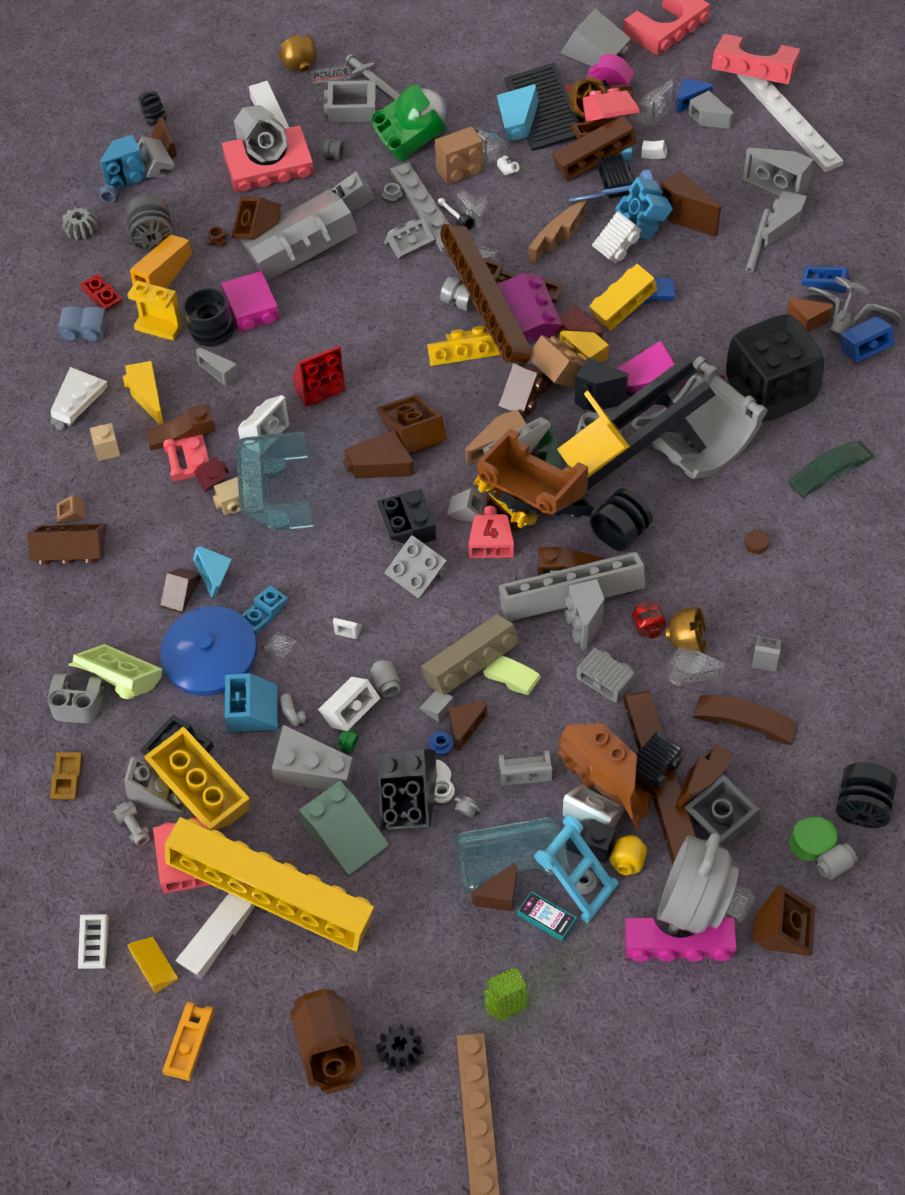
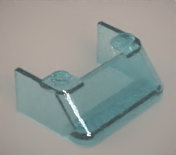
[236,431,313,530]
[452,818,570,894]

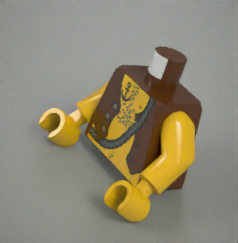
[474,475,539,532]

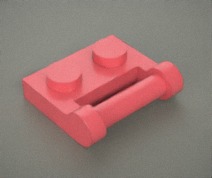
[163,434,209,482]

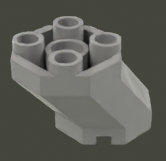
[234,105,288,162]

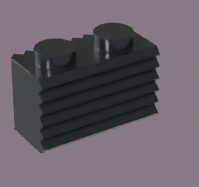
[598,153,635,199]
[635,731,683,793]

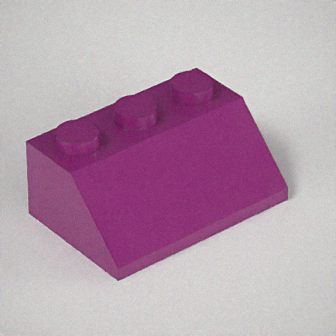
[497,273,562,341]

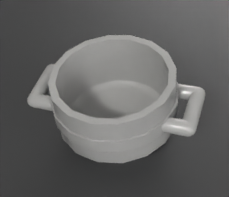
[657,833,739,936]

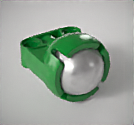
[371,84,447,161]

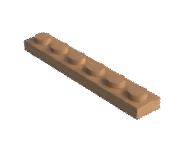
[457,1033,500,1195]

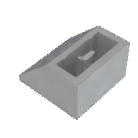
[565,579,604,651]

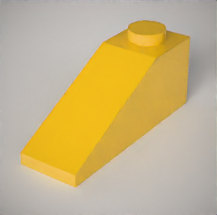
[123,361,164,425]

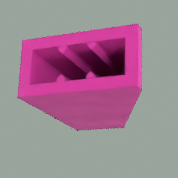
[617,341,687,394]

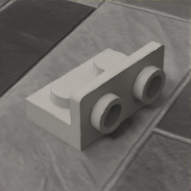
[384,218,435,259]

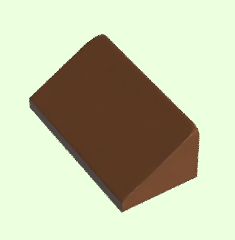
[152,117,177,158]

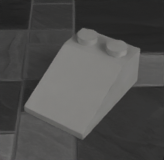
[743,148,814,196]

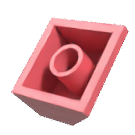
[583,88,640,122]

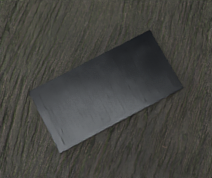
[504,62,582,151]

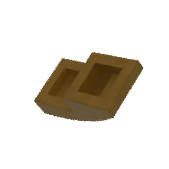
[50,752,83,800]

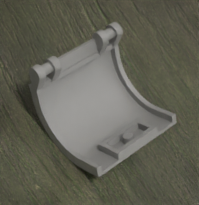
[631,356,767,479]

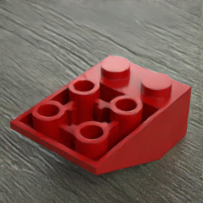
[293,345,345,407]

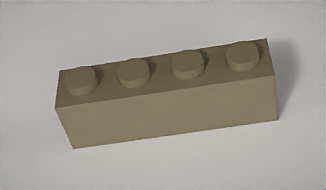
[421,614,520,695]

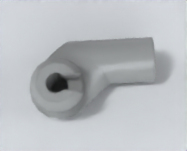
[280,694,307,727]

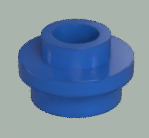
[429,732,454,755]

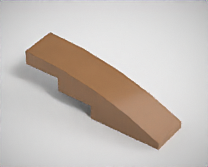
[528,199,587,264]

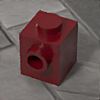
[194,457,229,491]

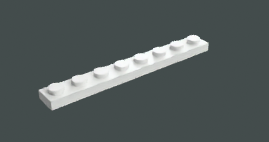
[737,74,843,172]

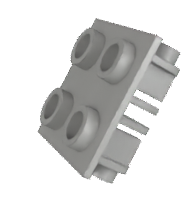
[384,535,447,599]

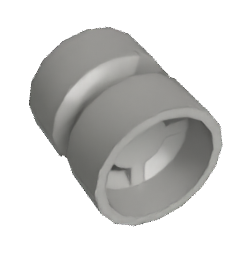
[440,276,475,312]

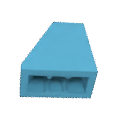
[497,84,539,142]

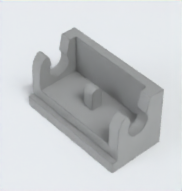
[137,136,175,178]
[498,750,552,786]

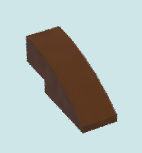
[676,744,733,808]

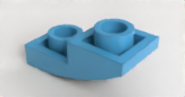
[242,585,288,635]

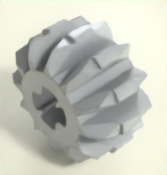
[62,206,98,241]

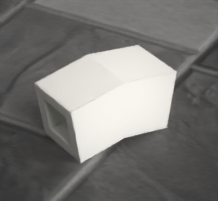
[641,140,667,159]

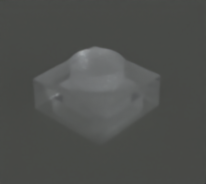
[264,631,298,663]

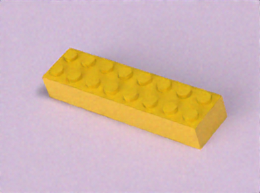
[165,817,374,952]

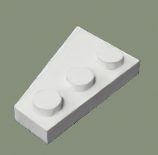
[51,367,108,424]

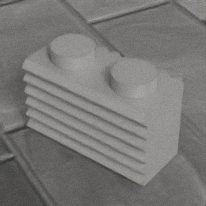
[576,648,635,703]

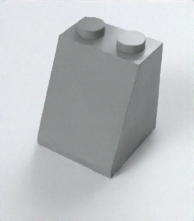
[560,8,631,66]

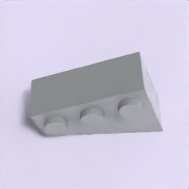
[272,725,354,791]

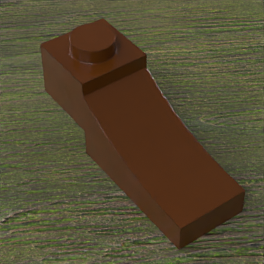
[146,403,216,450]

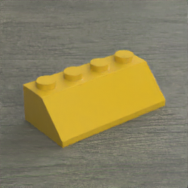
[143,727,250,831]

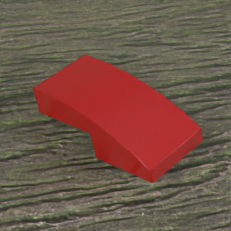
[81,273,122,311]

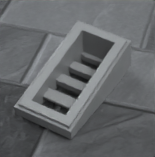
[196,347,240,386]

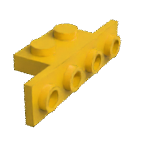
[427,326,500,366]

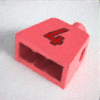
[469,506,514,558]

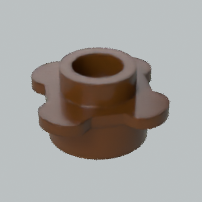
[206,226,229,246]

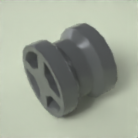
[323,138,345,161]

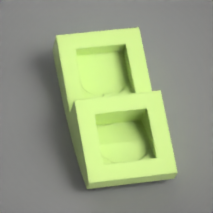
[483,656,541,695]

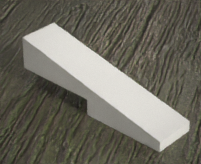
[249,81,289,152]
[176,893,255,979]

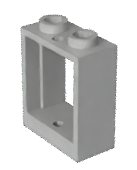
[324,80,376,123]

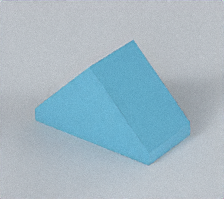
[193,546,232,598]

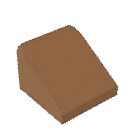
[56,495,85,523]

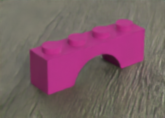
[625,918,736,962]

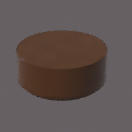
[745,530,769,554]

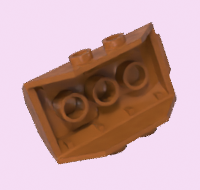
[557,723,650,830]

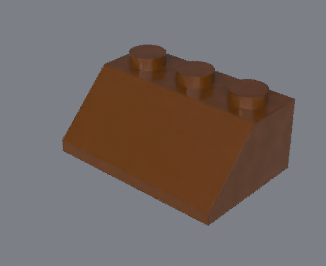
[27,523,107,564]

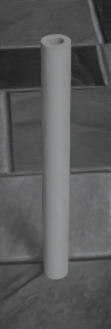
[745,209,772,273]

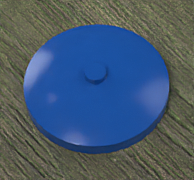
[160,606,258,696]

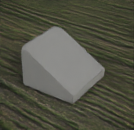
[420,691,454,722]

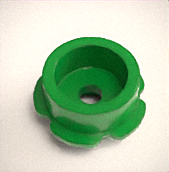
[338,728,359,753]

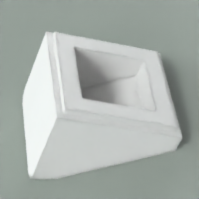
[333,618,362,639]

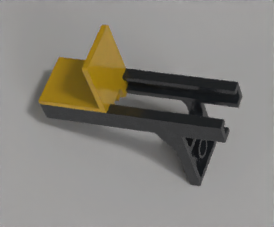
[557,356,716,491]

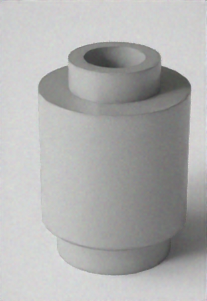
[370,660,401,698]
[816,843,857,880]

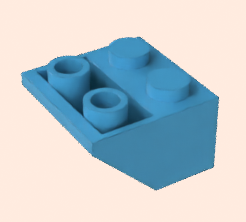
[100,135,146,190]
[225,673,278,733]

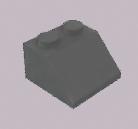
[685,774,760,844]

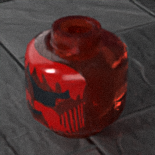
[631,601,666,639]

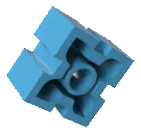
[615,177,673,240]

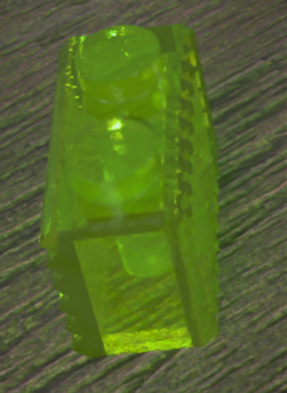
[484,967,527,1022]

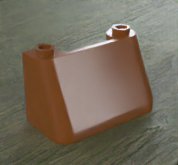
[477,428,588,514]

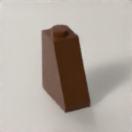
[343,430,414,479]

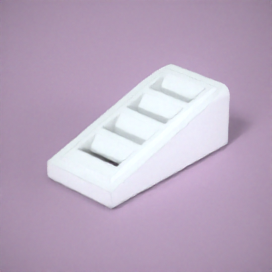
[78,914,109,969]

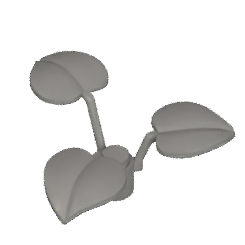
[805,277,902,335]

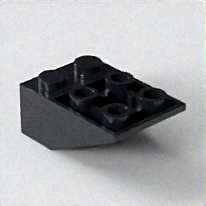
[377,749,437,830]

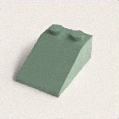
[299,780,389,877]

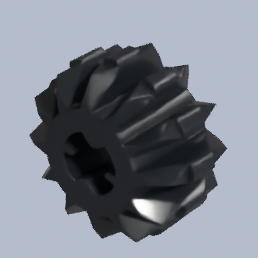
[138,90,167,126]
[376,1024,424,1074]

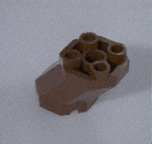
[290,989,363,1094]

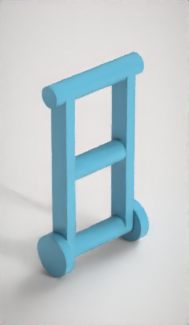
[534,815,619,923]

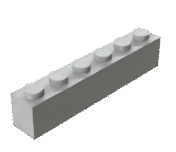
[499,552,645,621]

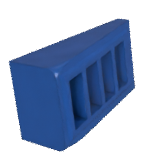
[802,267,850,293]

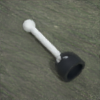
[437,198,475,230]

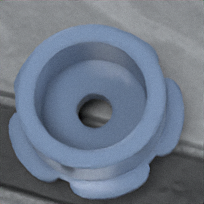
[99,184,119,203]

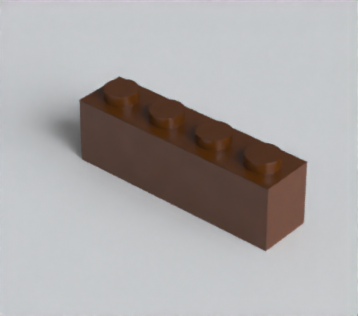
[552,116,637,182]

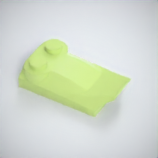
[68,644,163,699]

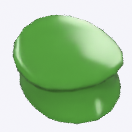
[789,817,837,861]

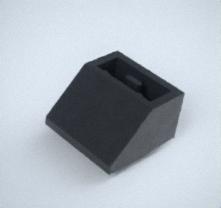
[377,489,436,544]

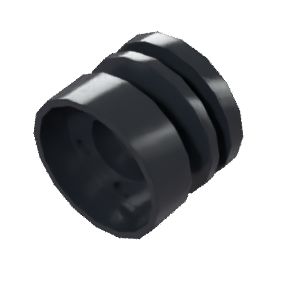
[183,288,235,346]
[589,488,653,551]
[836,762,898,828]

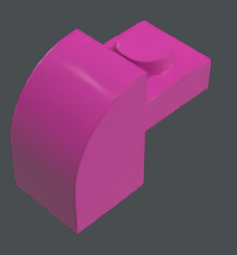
[586,54,634,86]

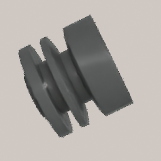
[125,194,173,251]

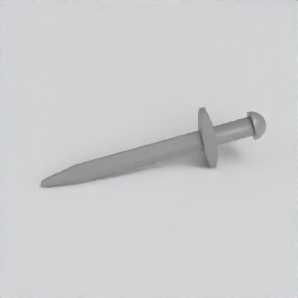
[346,54,400,100]

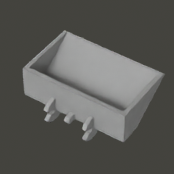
[239,189,358,281]

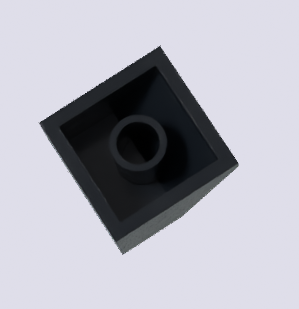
[575,357,629,412]

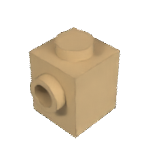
[90,423,120,461]
[212,476,250,515]

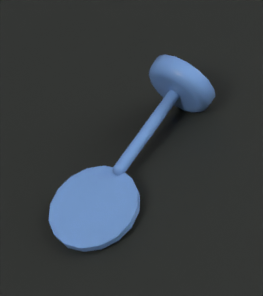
[569,170,653,202]

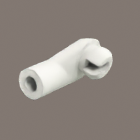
[497,156,519,175]

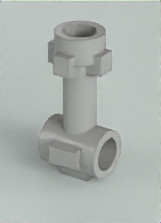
[113,801,150,847]

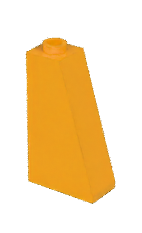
[130,234,192,289]

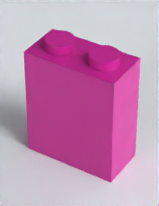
[221,271,279,332]

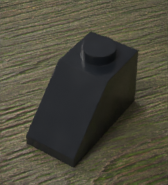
[562,820,616,864]

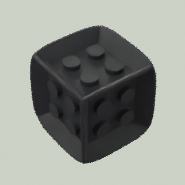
[726,314,824,422]

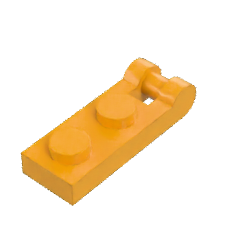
[162,1002,215,1081]

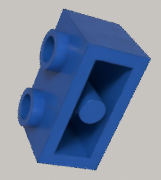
[840,316,894,362]

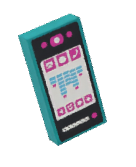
[517,891,577,942]

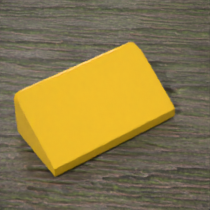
[127,937,179,993]

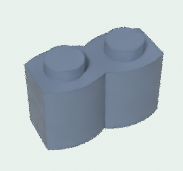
[58,306,108,341]

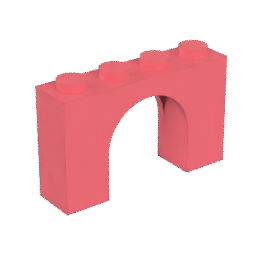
[623,0,710,55]
[711,34,800,84]
[222,125,314,192]

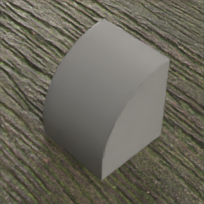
[447,488,487,522]

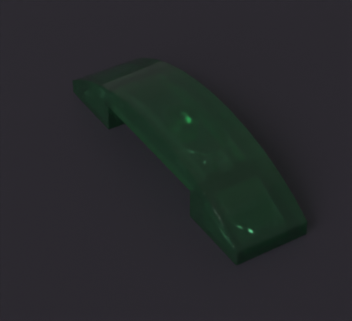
[788,441,875,498]

